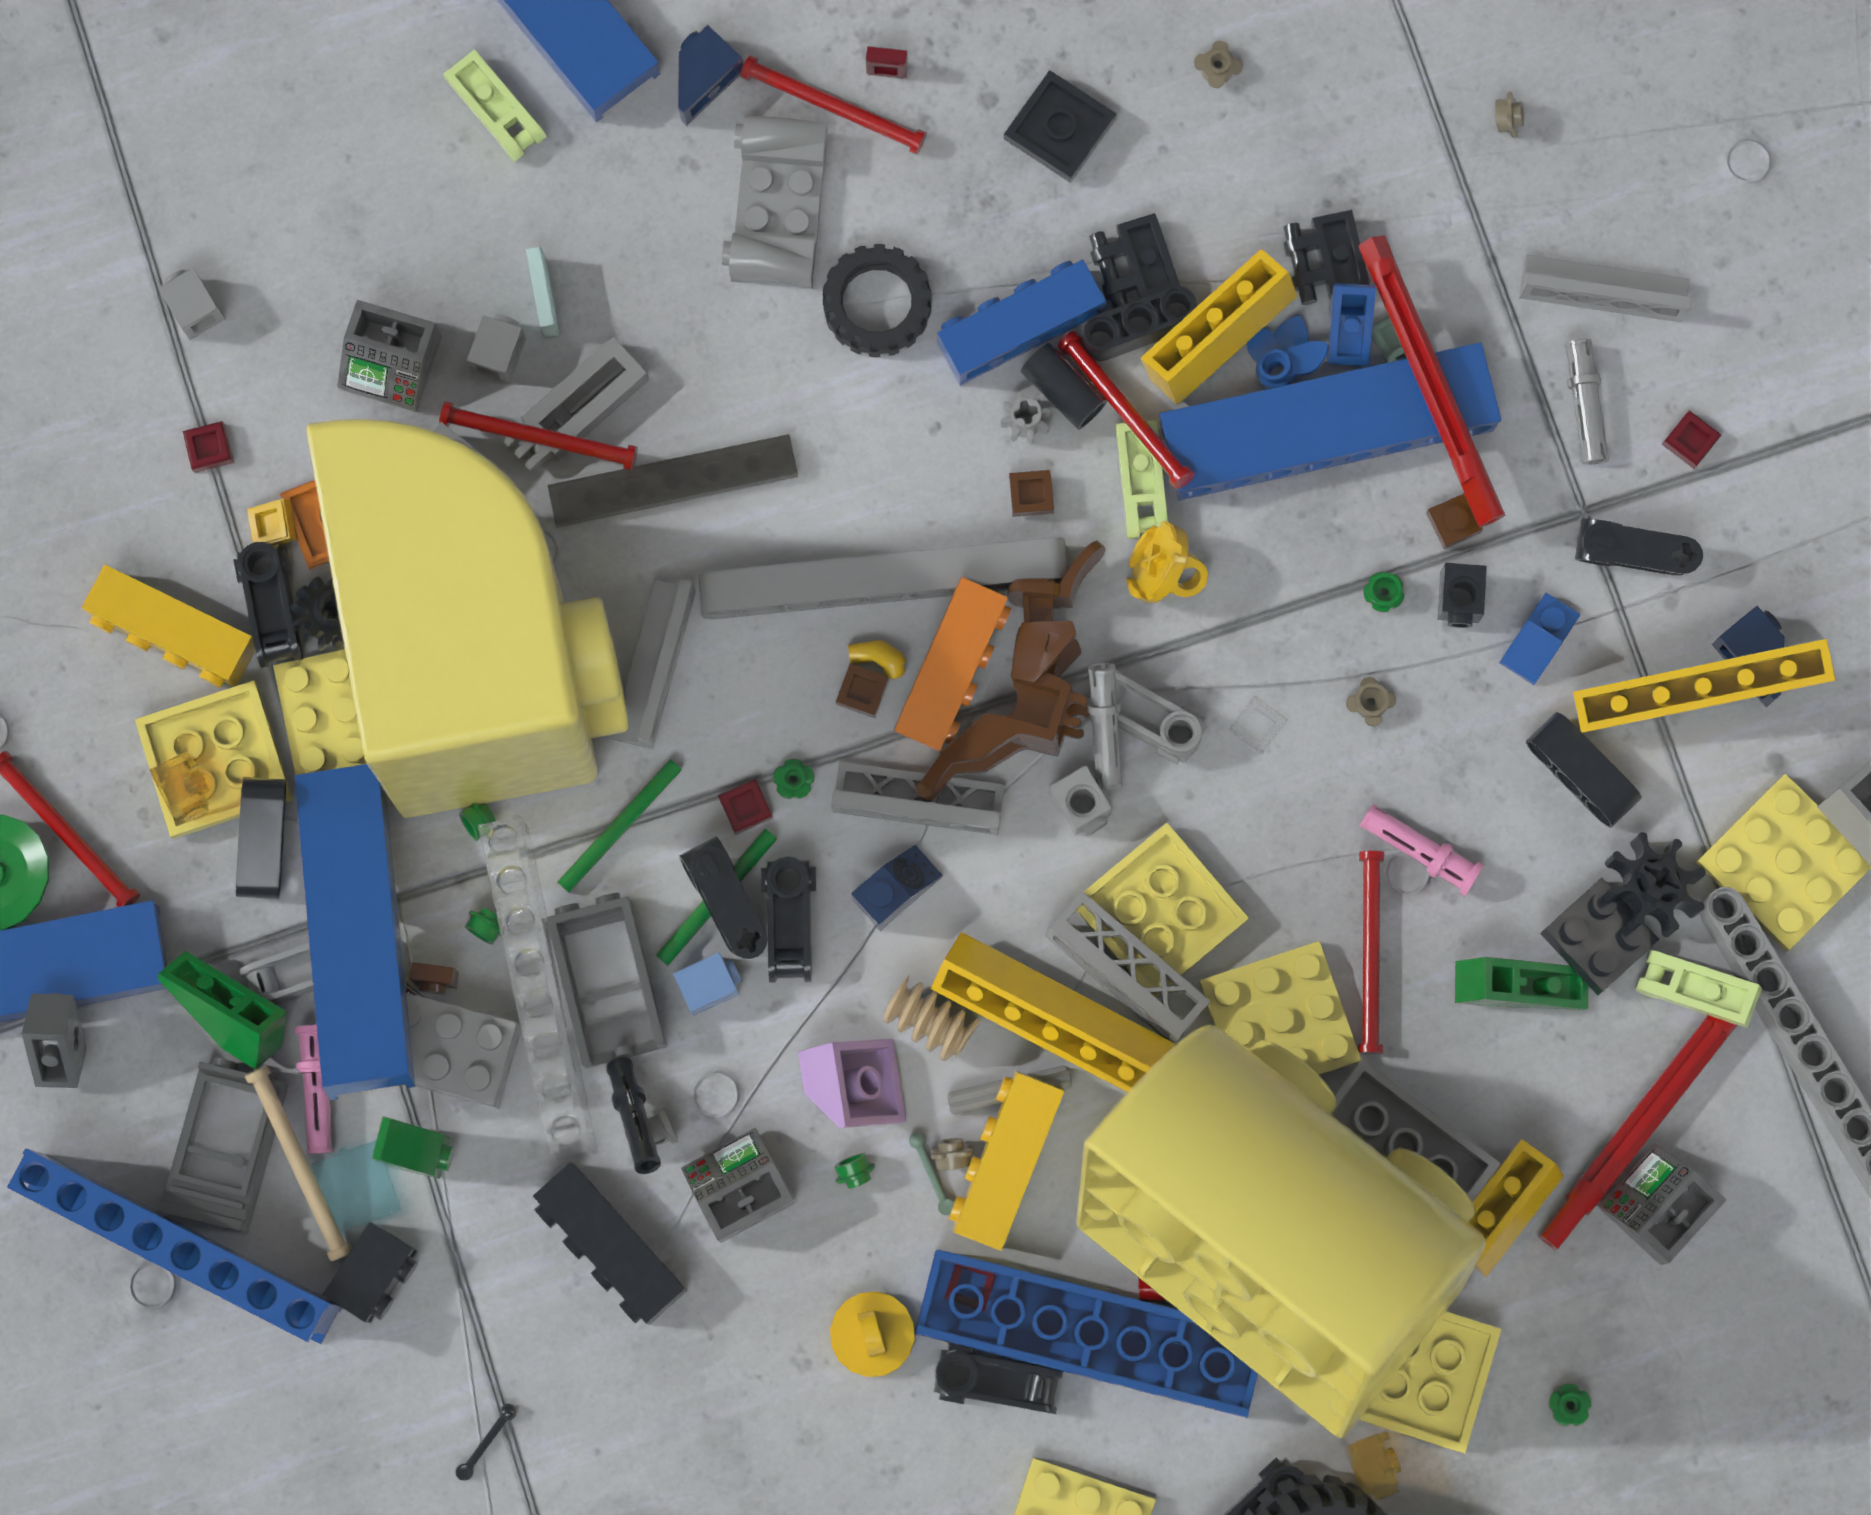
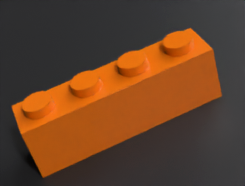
[894,576,1012,751]

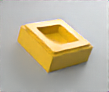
[247,498,297,545]

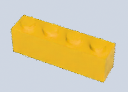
[1141,249,1298,405]
[81,564,255,688]
[948,1070,1065,1251]

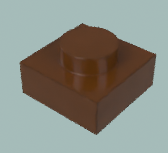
[1009,470,1054,517]
[1426,493,1483,549]
[836,663,889,718]
[409,962,459,994]

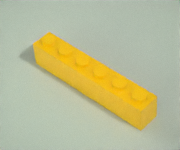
[1573,639,1836,733]
[930,932,1177,1093]

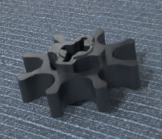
[1603,832,1706,937]

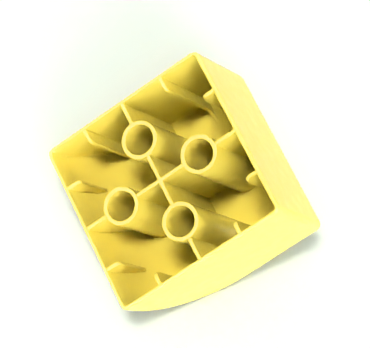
[307,419,629,818]
[1076,1025,1485,1438]

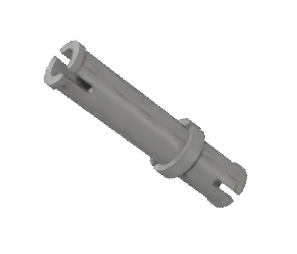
[1565,338,1609,465]
[1087,663,1122,790]

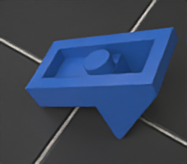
[1327,283,1376,366]
[1499,593,1581,685]

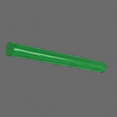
[557,759,682,893]
[655,829,777,966]

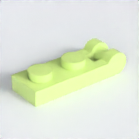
[443,49,547,162]
[1115,420,1168,539]
[1635,950,1762,1028]

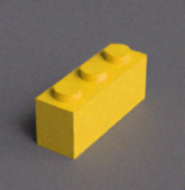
[1469,1139,1564,1277]

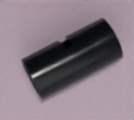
[1021,343,1107,430]

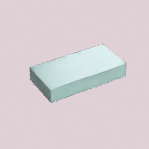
[526,247,560,338]

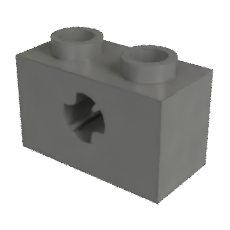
[22,993,86,1088]

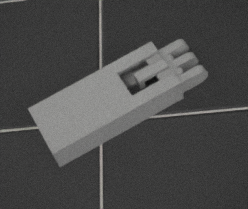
[503,337,649,472]

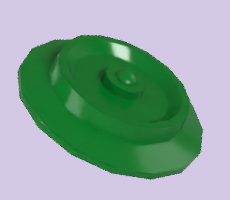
[0,814,49,931]

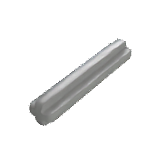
[947,1065,1072,1115]

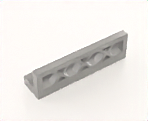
[1519,255,1692,323]
[611,579,696,750]
[831,762,1005,835]
[1045,891,1211,1043]

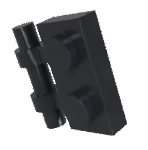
[1283,210,1370,305]
[1089,213,1180,309]

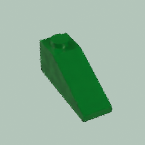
[158,951,286,1070]
[1455,957,1589,1010]
[372,1116,454,1179]

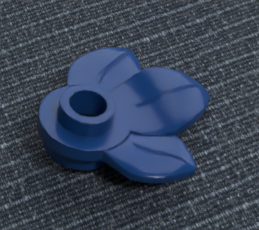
[1247,315,1329,389]

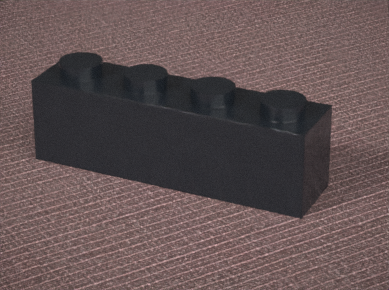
[533,1162,687,1325]

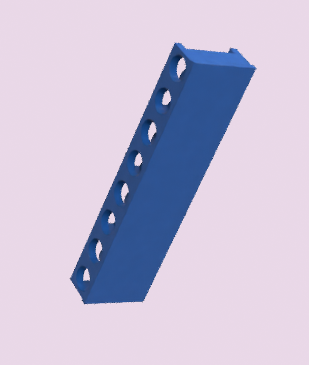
[497,0,660,123]
[1159,342,1502,501]
[294,764,415,1100]
[0,900,167,1023]
[6,1148,342,1344]
[915,1249,1258,1418]

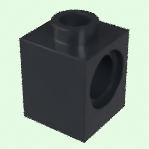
[1437,563,1487,628]

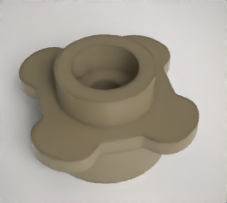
[1194,41,1243,88]
[1495,92,1524,138]
[1346,677,1396,727]
[931,1138,973,1170]

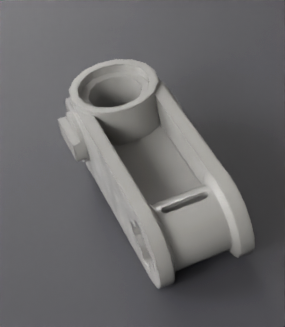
[1085,671,1207,765]
[239,943,314,1005]

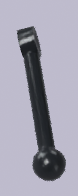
[456,1404,517,1481]

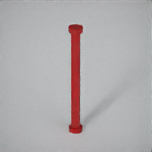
[740,55,927,155]
[1057,331,1194,489]
[439,401,638,471]
[0,751,141,907]
[1358,850,1384,1055]

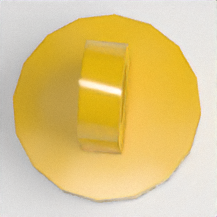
[1126,521,1208,604]
[830,1291,915,1377]

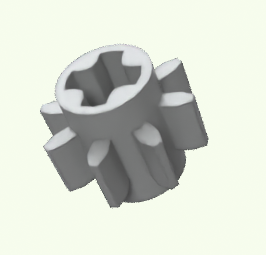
[1001,391,1051,444]

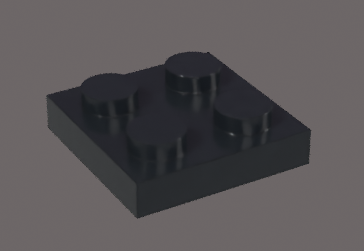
[1004,70,1117,183]
[1540,877,1660,996]

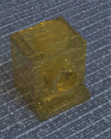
[149,751,210,821]
[1343,1431,1402,1500]

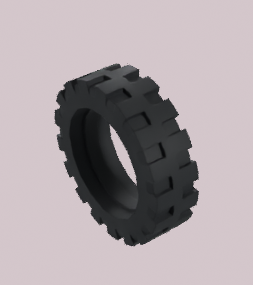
[822,244,932,358]

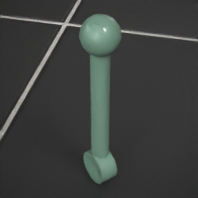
[909,1132,954,1216]

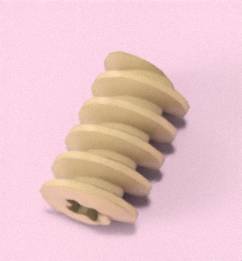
[883,976,980,1061]

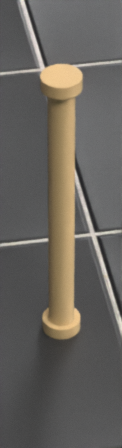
[245,1065,353,1261]

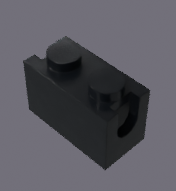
[322,1222,418,1324]

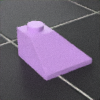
[798,1039,906,1128]

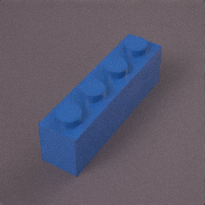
[937,259,1106,386]

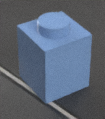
[673,953,742,1016]

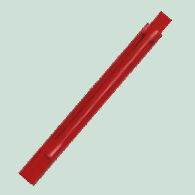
[1358,235,1506,527]
[1538,1015,1738,1250]

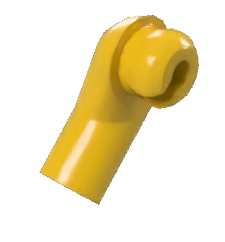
[847,640,906,679]

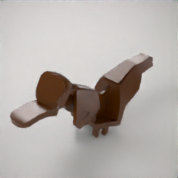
[916,540,1106,802]

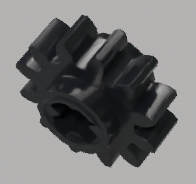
[290,576,344,651]

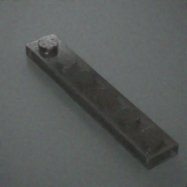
[547,434,798,528]

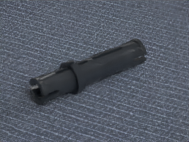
[606,1057,661,1174]

